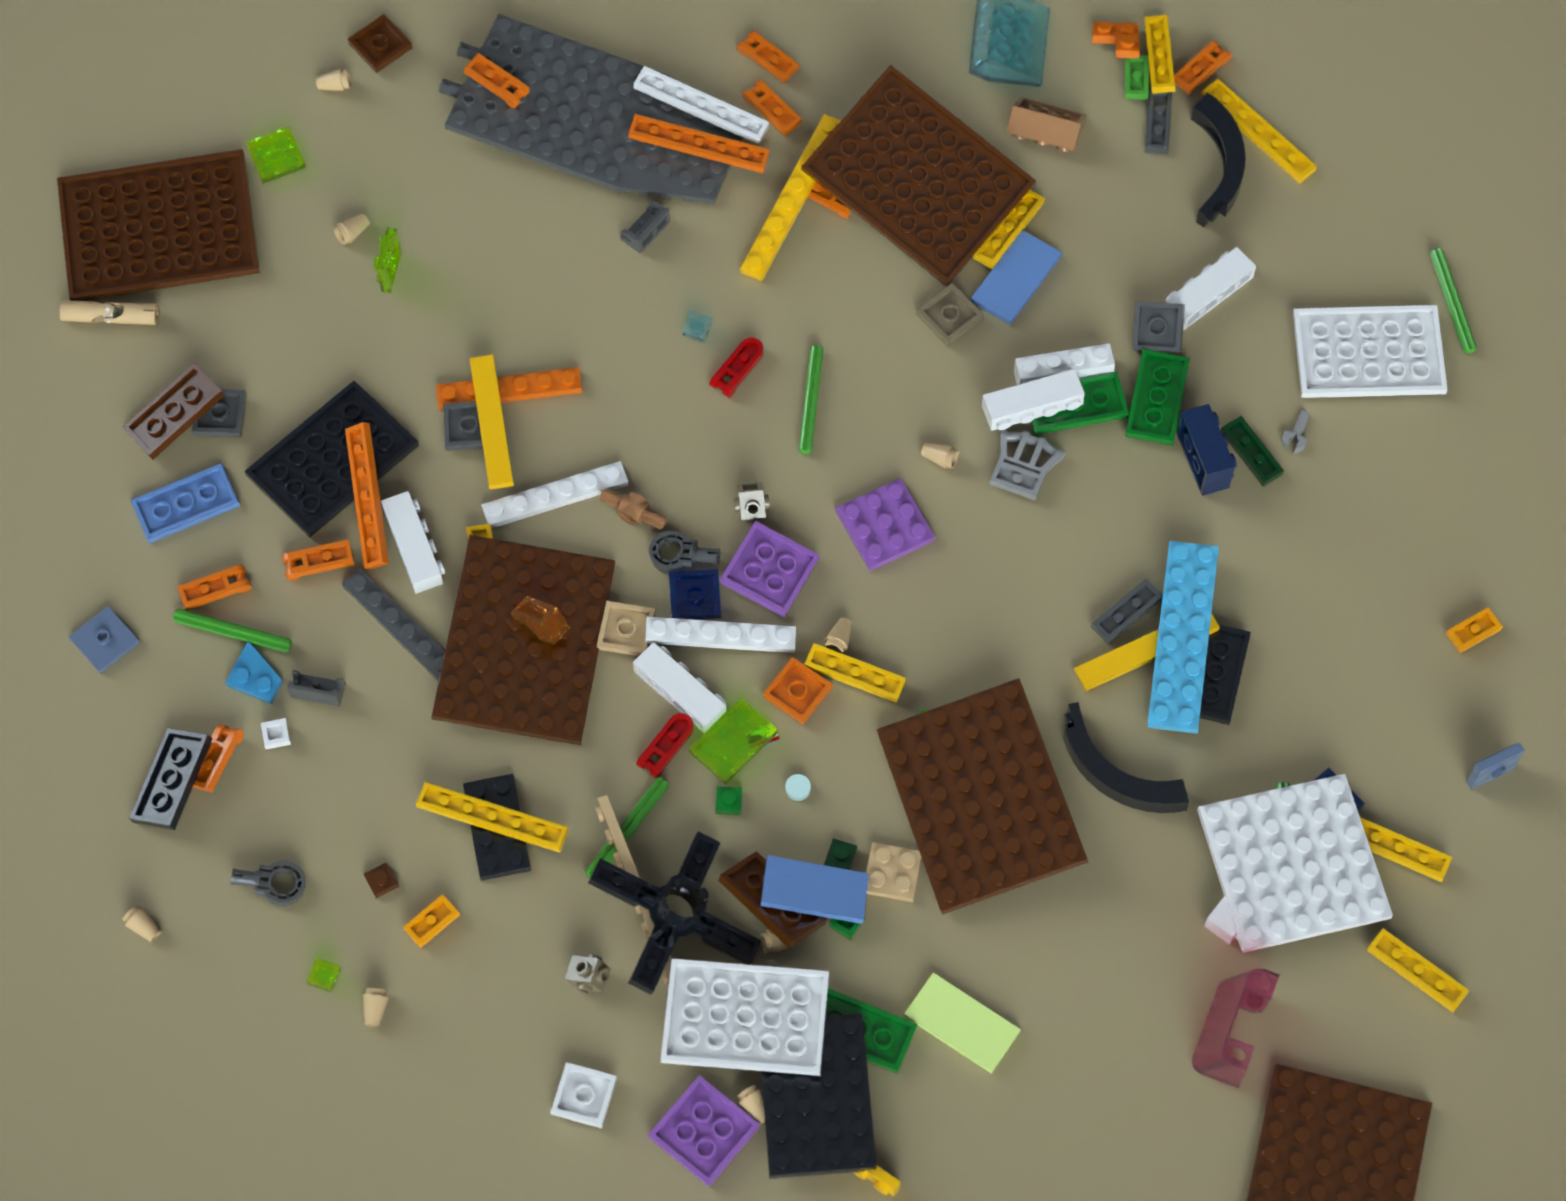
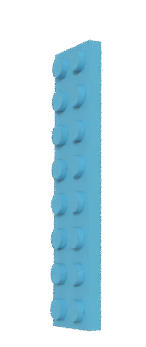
[1147,541,1219,734]

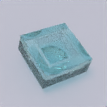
[682,311,713,342]

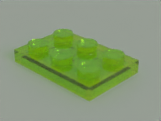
[689,698,778,785]

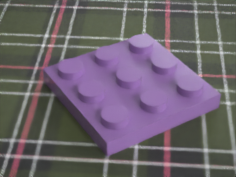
[836,478,935,571]
[719,521,820,618]
[648,1075,760,1187]

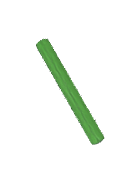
[1430,248,1477,354]
[799,345,823,455]
[173,609,292,653]
[585,777,669,879]

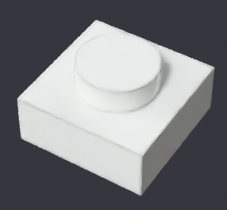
[261,718,291,750]

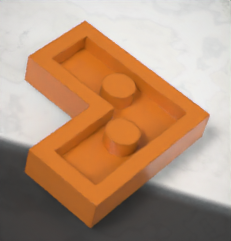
[1092,21,1140,58]

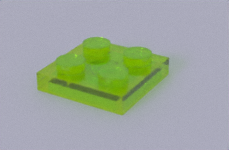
[245,127,306,184]
[374,227,402,293]

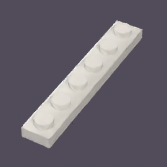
[634,66,769,145]
[481,461,629,529]
[645,617,796,653]

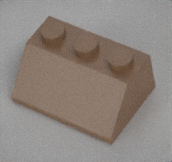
[1007,97,1087,152]

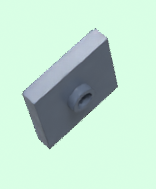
[69,606,140,674]
[1466,743,1524,789]

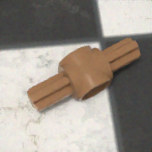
[599,488,668,530]

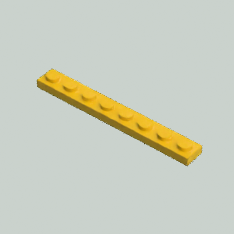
[740,114,841,282]

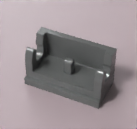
[620,200,670,254]
[287,670,346,707]

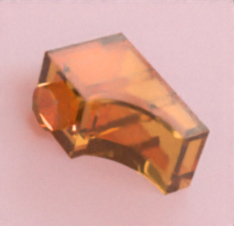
[510,596,570,645]

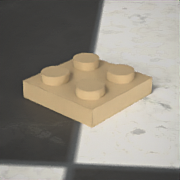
[597,601,656,656]
[866,842,922,902]

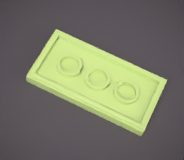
[904,973,1021,1074]

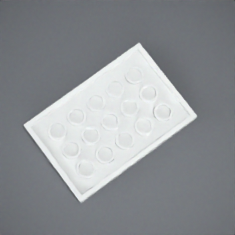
[1293,305,1448,398]
[661,959,829,1076]

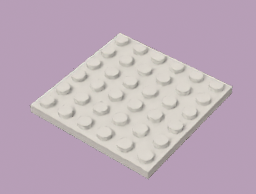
[1197,774,1393,953]

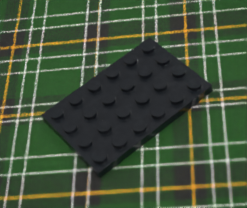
[244,380,419,538]
[761,1014,877,1179]

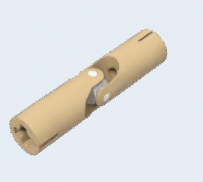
[60,300,159,325]

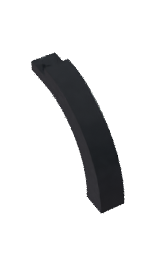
[1191,92,1246,227]
[1063,702,1189,813]

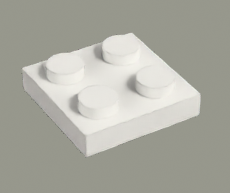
[551,1062,617,1128]

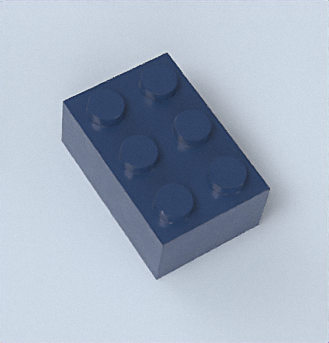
[1176,404,1237,496]

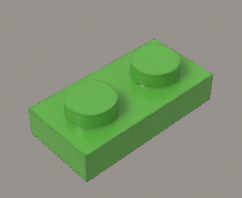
[1125,55,1149,100]

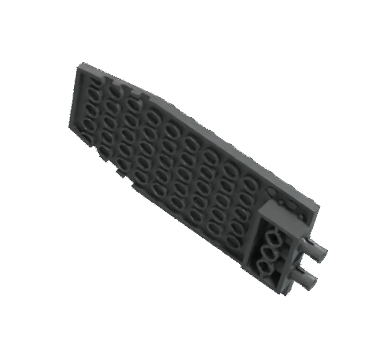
[439,14,743,205]

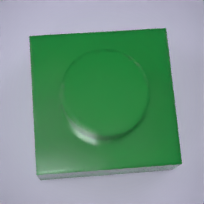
[715,787,742,815]
[829,916,865,940]

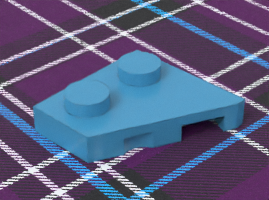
[225,642,283,704]

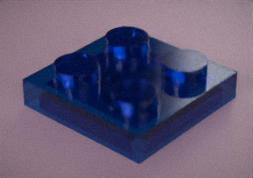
[669,569,721,620]

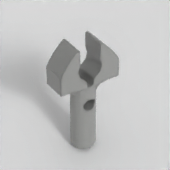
[1281,411,1310,454]

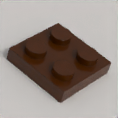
[348,14,413,73]

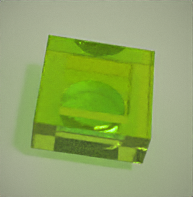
[306,958,342,993]

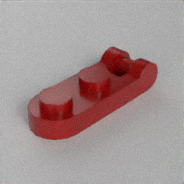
[709,337,763,398]
[636,713,694,778]

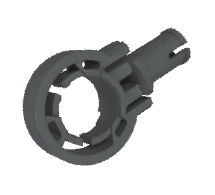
[649,531,720,574]
[230,861,305,906]

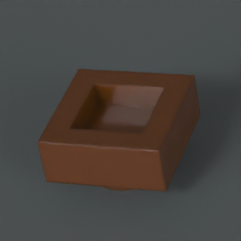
[364,862,399,898]

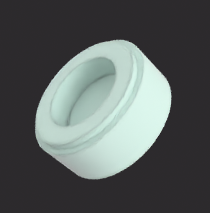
[785,774,811,801]

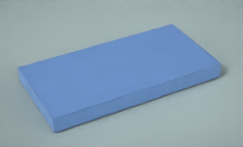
[971,230,1062,325]
[130,463,240,543]
[760,855,869,924]

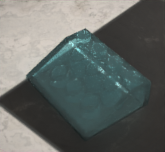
[969,0,1050,87]

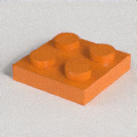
[763,657,833,725]

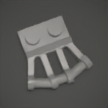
[989,430,1066,500]

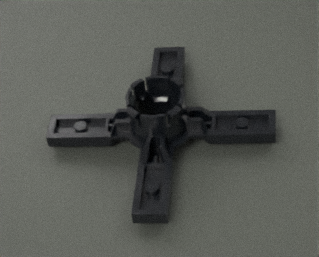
[588,831,761,995]

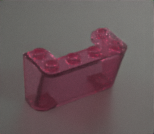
[1192,968,1280,1088]

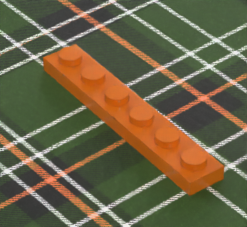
[628,114,770,174]
[436,367,582,410]
[345,422,389,570]

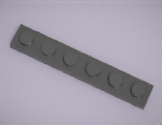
[342,568,445,682]

